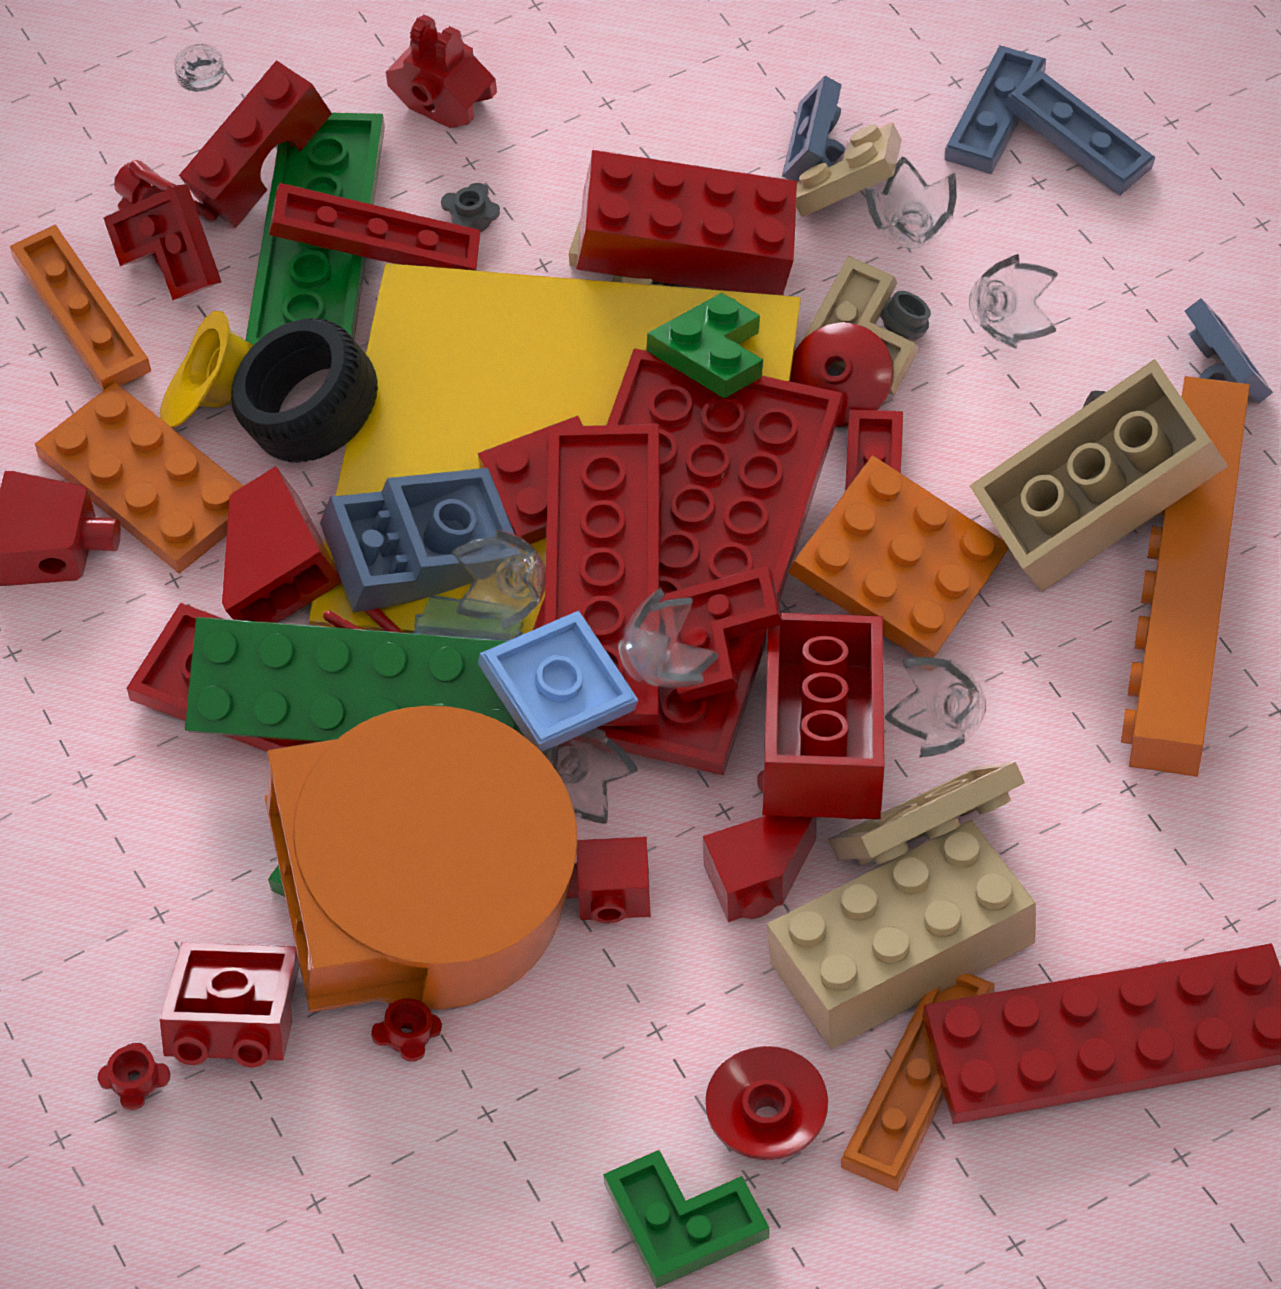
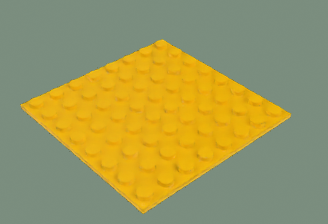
[309,263,801,641]

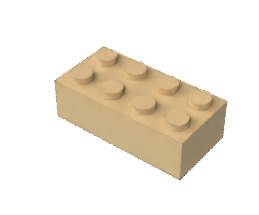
[969,359,1228,592]
[767,820,1036,1049]

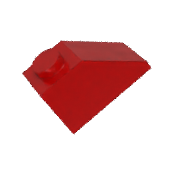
[703,815,817,922]

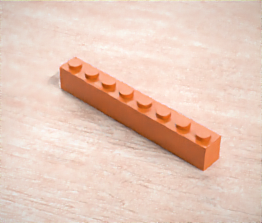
[1121,376,1250,777]

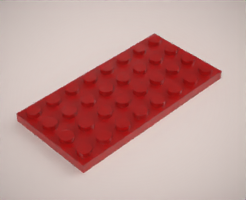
[532,348,843,775]

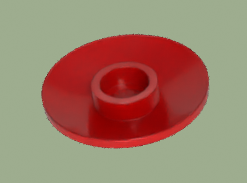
[790,323,894,427]
[705,1046,828,1160]

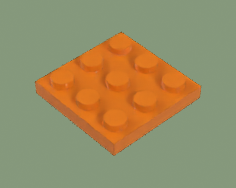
[788,455,1009,665]

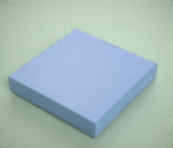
[477,611,638,752]

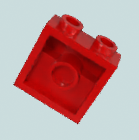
[159,942,300,1068]

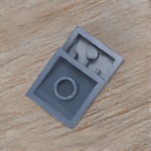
[320,468,523,612]

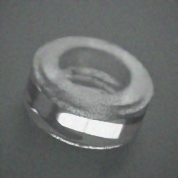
[174,44,225,92]

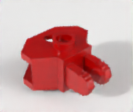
[386,14,497,128]

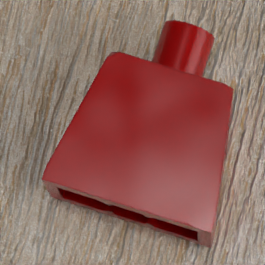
[0,470,121,586]

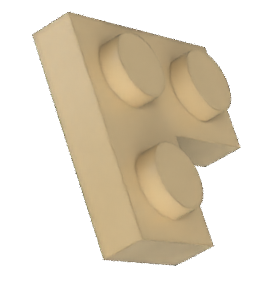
[796,122,902,217]
[801,255,919,395]

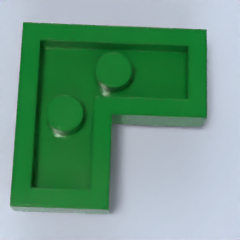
[646,293,763,398]
[603,1149,770,1288]

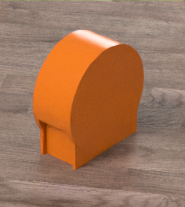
[265,706,577,1013]

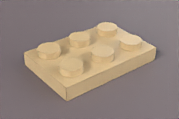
[828,762,1025,865]

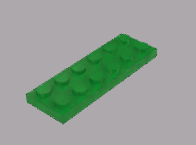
[245,112,385,345]
[185,617,525,743]

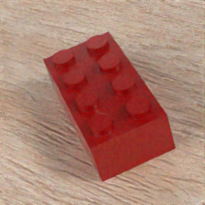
[576,150,797,296]
[762,613,885,820]

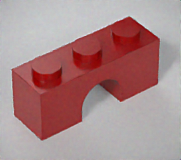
[179,60,332,228]

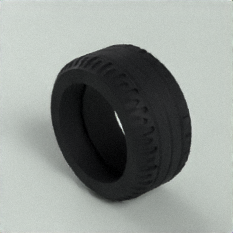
[231,318,378,463]

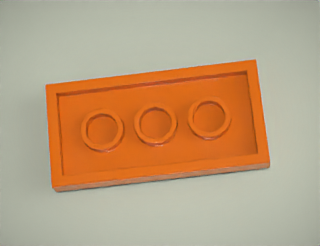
[35,382,243,574]

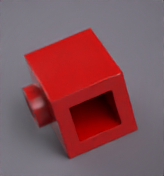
[567,837,651,923]

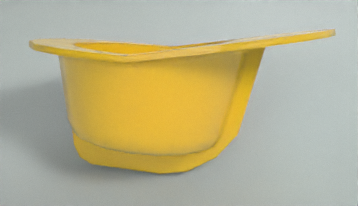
[160,311,254,428]

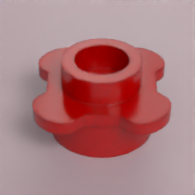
[371,998,442,1062]
[97,1043,171,1110]

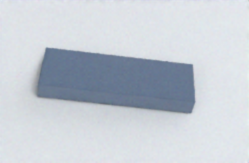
[944,45,1046,174]
[1005,70,1156,195]

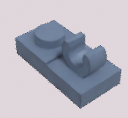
[782,76,845,182]
[1184,298,1273,404]

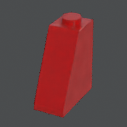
[222,466,342,623]

